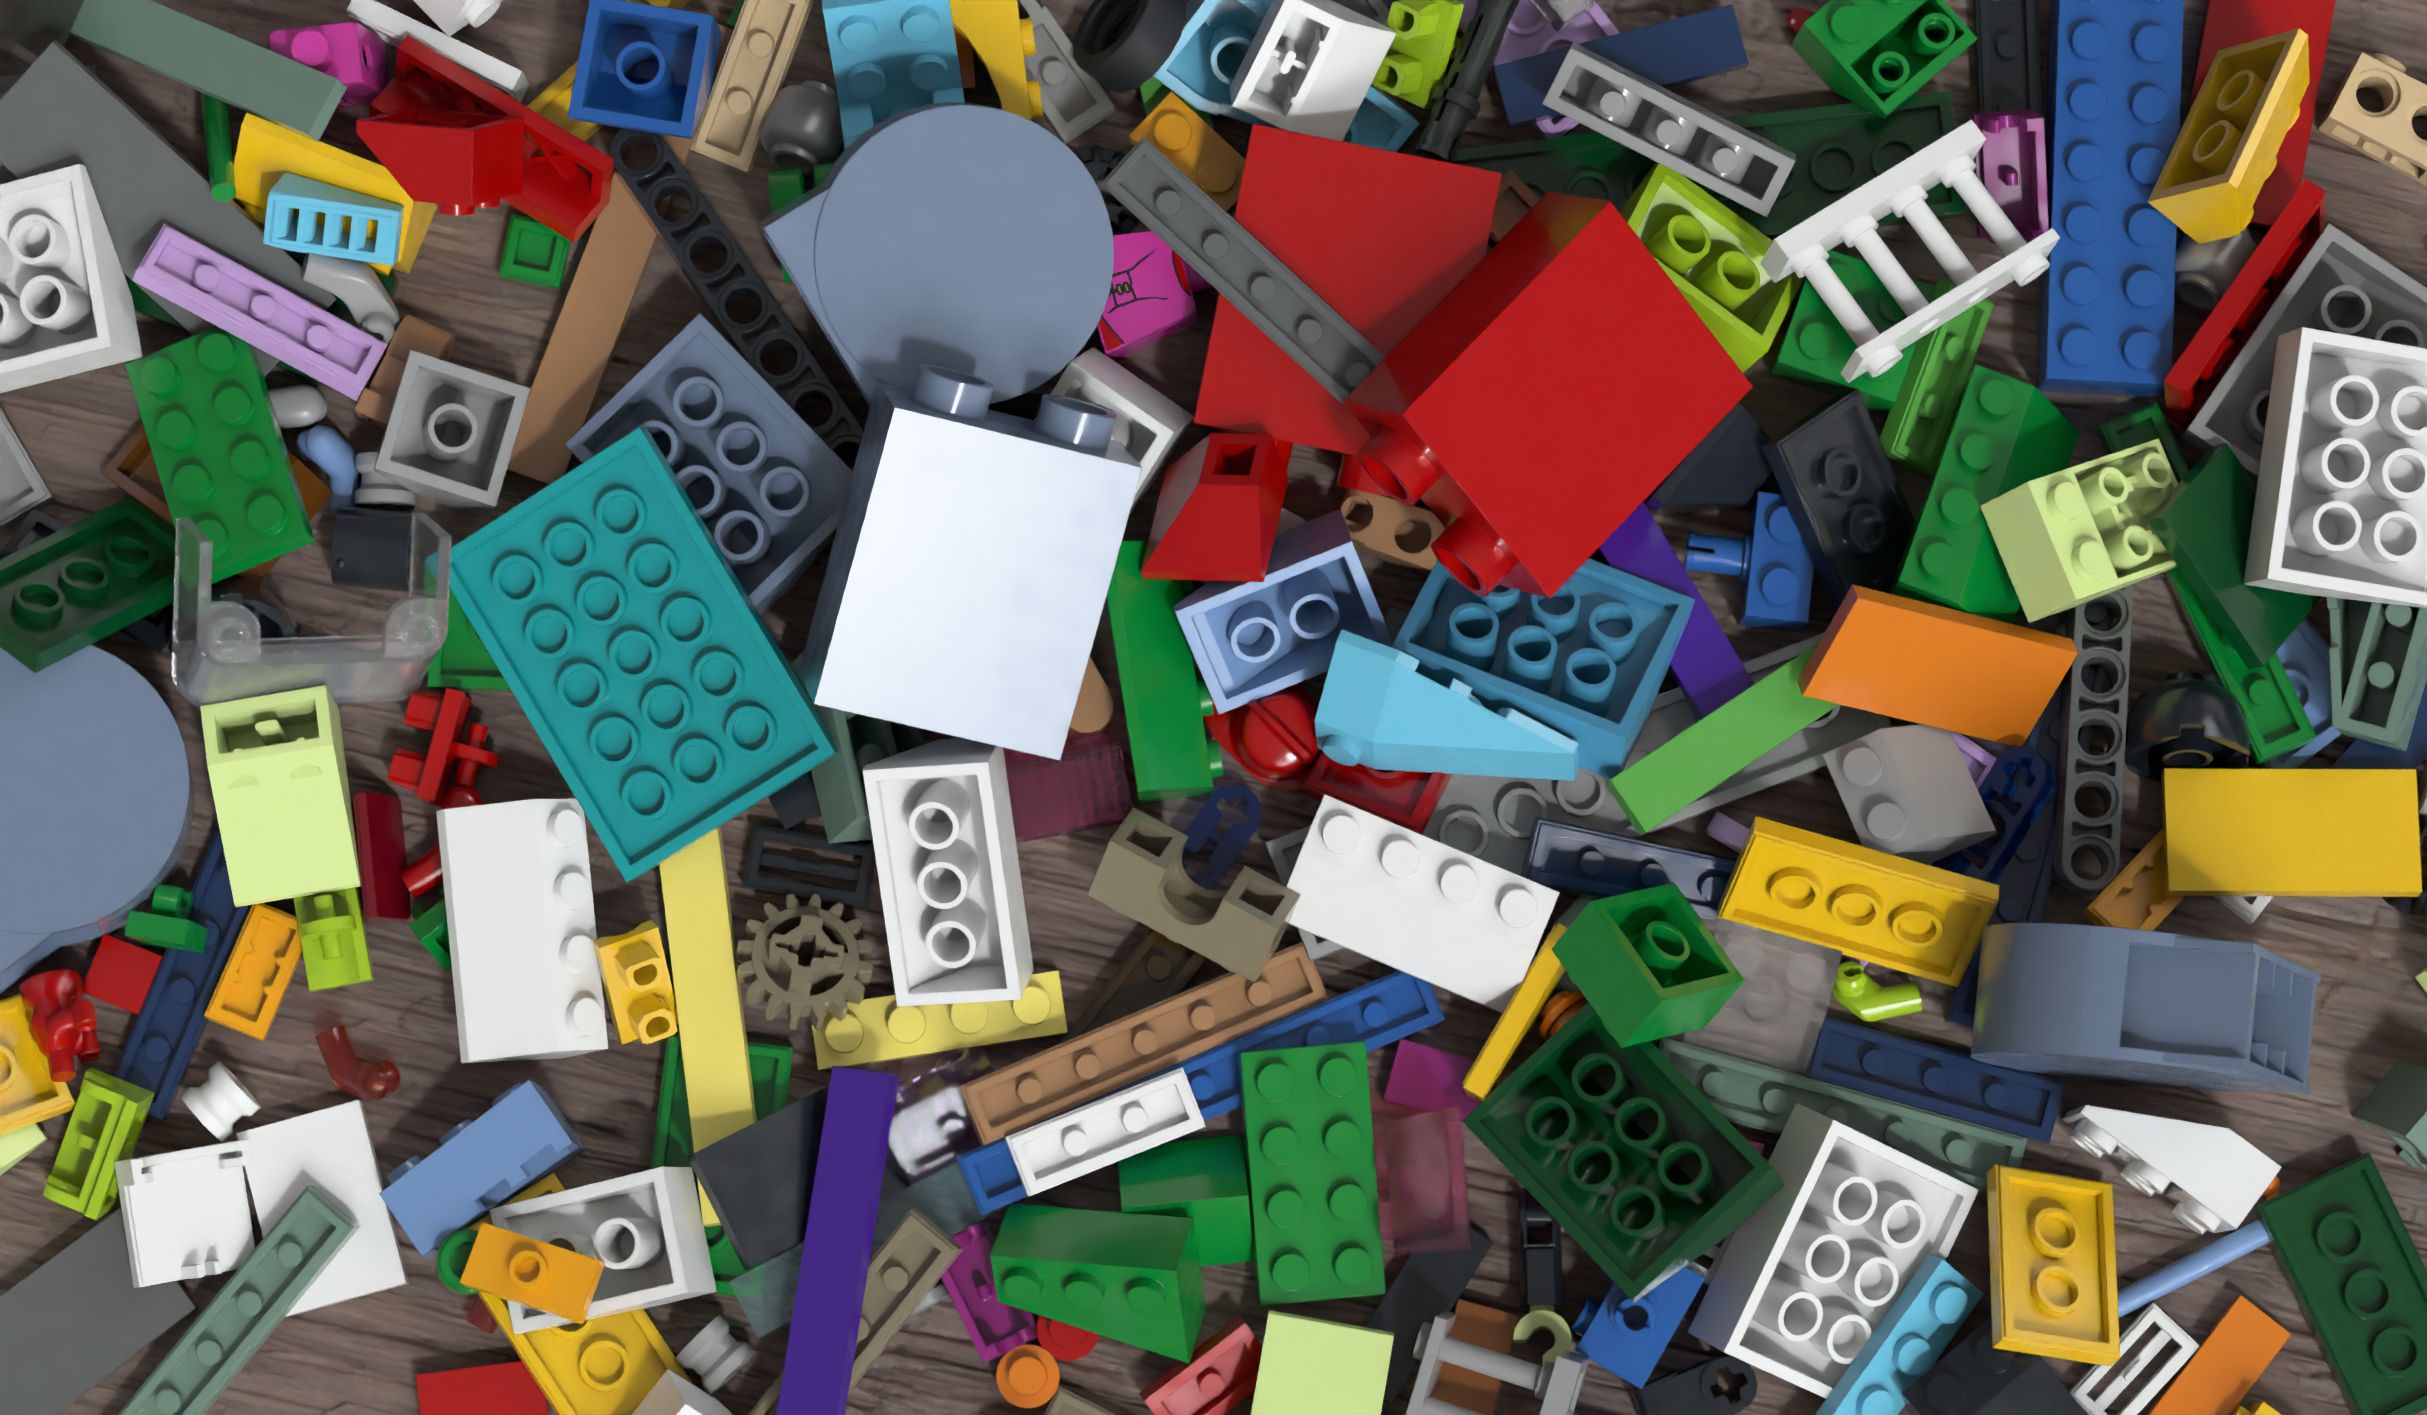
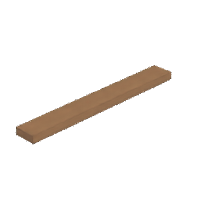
[506,24,734,486]

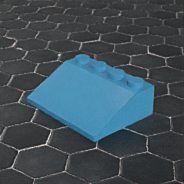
[1391,558,1695,779]

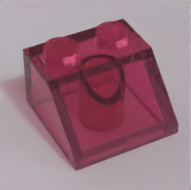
[1374,1107,1472,1256]

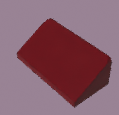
[352,792,411,924]

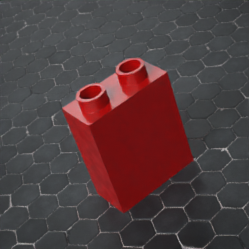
[1193,124,1502,497]
[1343,192,1753,598]

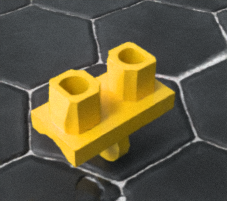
[593,920,678,1045]

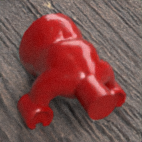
[19,969,100,1082]

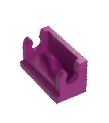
[1972,109,2049,244]
[941,1222,1038,1364]

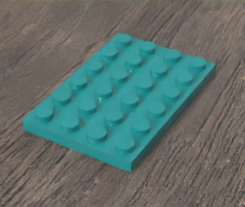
[433,427,838,883]

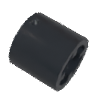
[331,505,419,592]

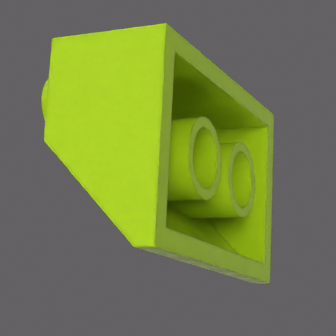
[1619,162,1804,373]

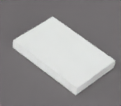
[236,1100,409,1317]

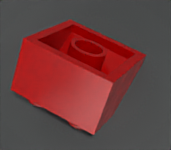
[356,107,524,215]

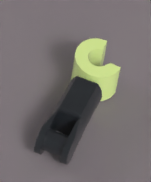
[1513,1196,1572,1365]

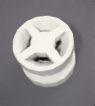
[180,1061,261,1142]

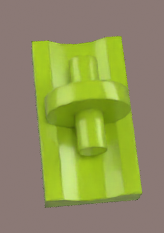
[1372,0,1465,109]
[293,887,374,992]

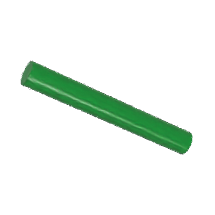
[201,92,236,202]

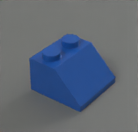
[568,0,722,139]

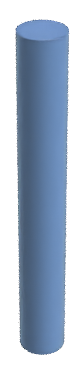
[2117,1220,2270,1318]

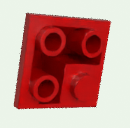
[1140,433,1289,582]

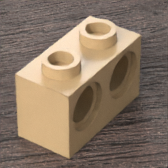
[2318,52,2427,186]

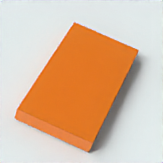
[1797,584,2078,748]

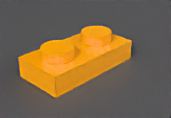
[1129,91,1246,213]

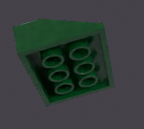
[1462,1002,1784,1302]

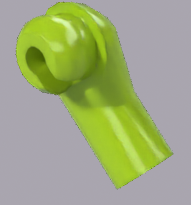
[1830,961,1922,1022]

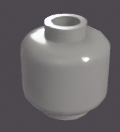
[760,81,843,177]
[2174,227,2257,311]

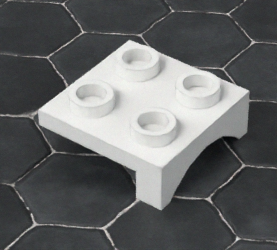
[114,1139,255,1288]

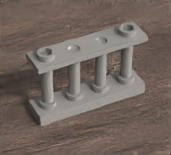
[1406,1310,1590,1415]

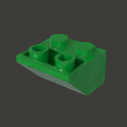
[1791,0,1978,119]

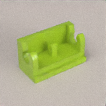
[42,1068,155,1220]

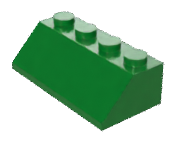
[1889,364,2079,624]
[1106,541,1224,806]

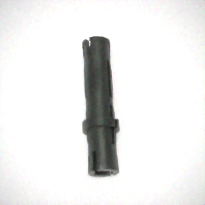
[1414,0,1520,163]

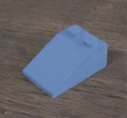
[1173,509,1393,714]

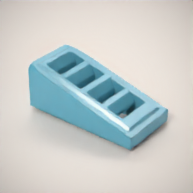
[263,172,404,265]

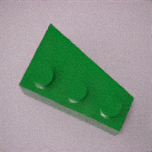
[990,1203,1207,1364]

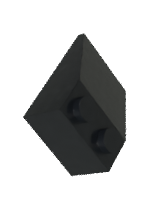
[1901,1317,2087,1415]

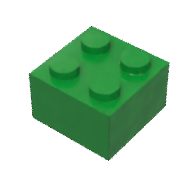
[1770,250,1936,416]
[1551,883,1745,1048]

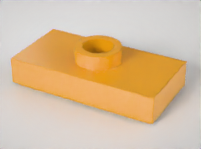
[2082,828,2185,931]
[204,903,303,1042]
[460,1222,605,1325]

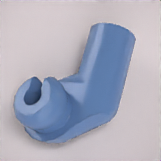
[296,425,361,511]

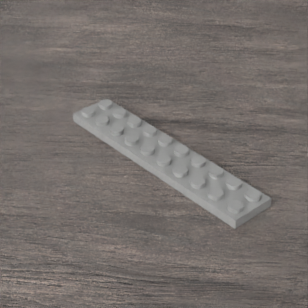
[1265,632,1892,961]

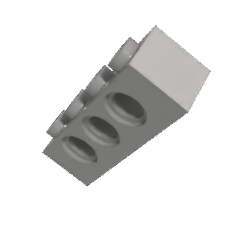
[1542,42,1796,217]

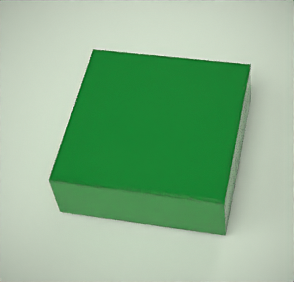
[498,215,572,291]

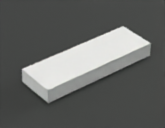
[346,0,529,103]
[1004,1067,1206,1197]

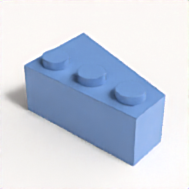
[379,1080,586,1258]

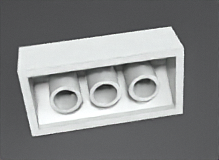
[863,738,1034,1007]
[1287,794,1560,1014]
[436,799,608,1063]

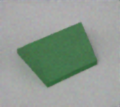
[1118,1135,1254,1266]

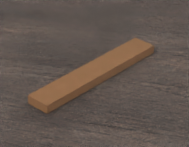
[957,942,1329,1146]

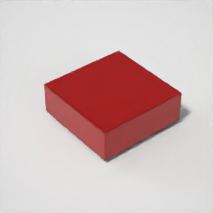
[82,934,163,1015]

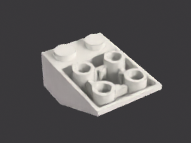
[2062,1105,2282,1235]

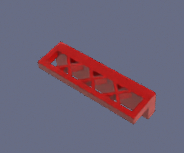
[369,35,614,243]

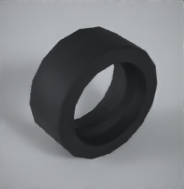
[1073,0,1186,93]

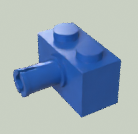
[1684,492,1814,633]
[1570,1265,1705,1389]

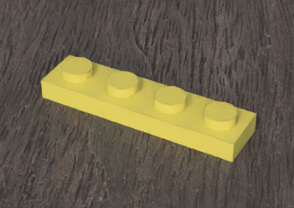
[812,970,1068,1071]

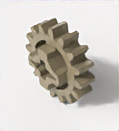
[736,894,873,1030]

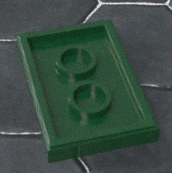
[2147,442,2322,670]

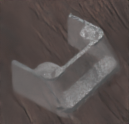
[172,512,451,707]

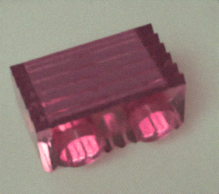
[1005,735,1133,844]

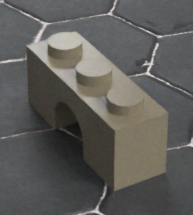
[1087,808,1300,982]

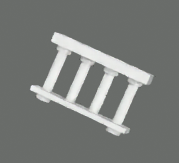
[1760,119,2060,383]

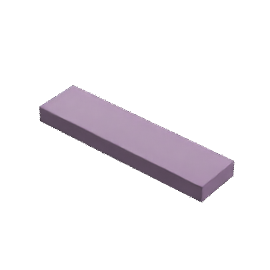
[132,224,388,401]

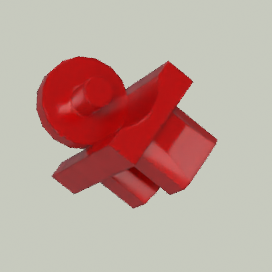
[388,688,500,807]

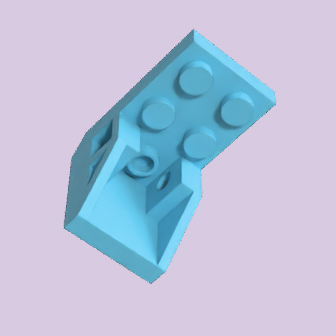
[821,0,965,149]

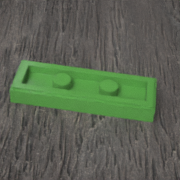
[1880,278,1994,475]

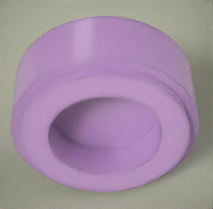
[1706,811,1749,854]

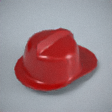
[1204,683,1322,792]

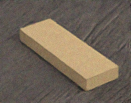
[690,0,814,172]

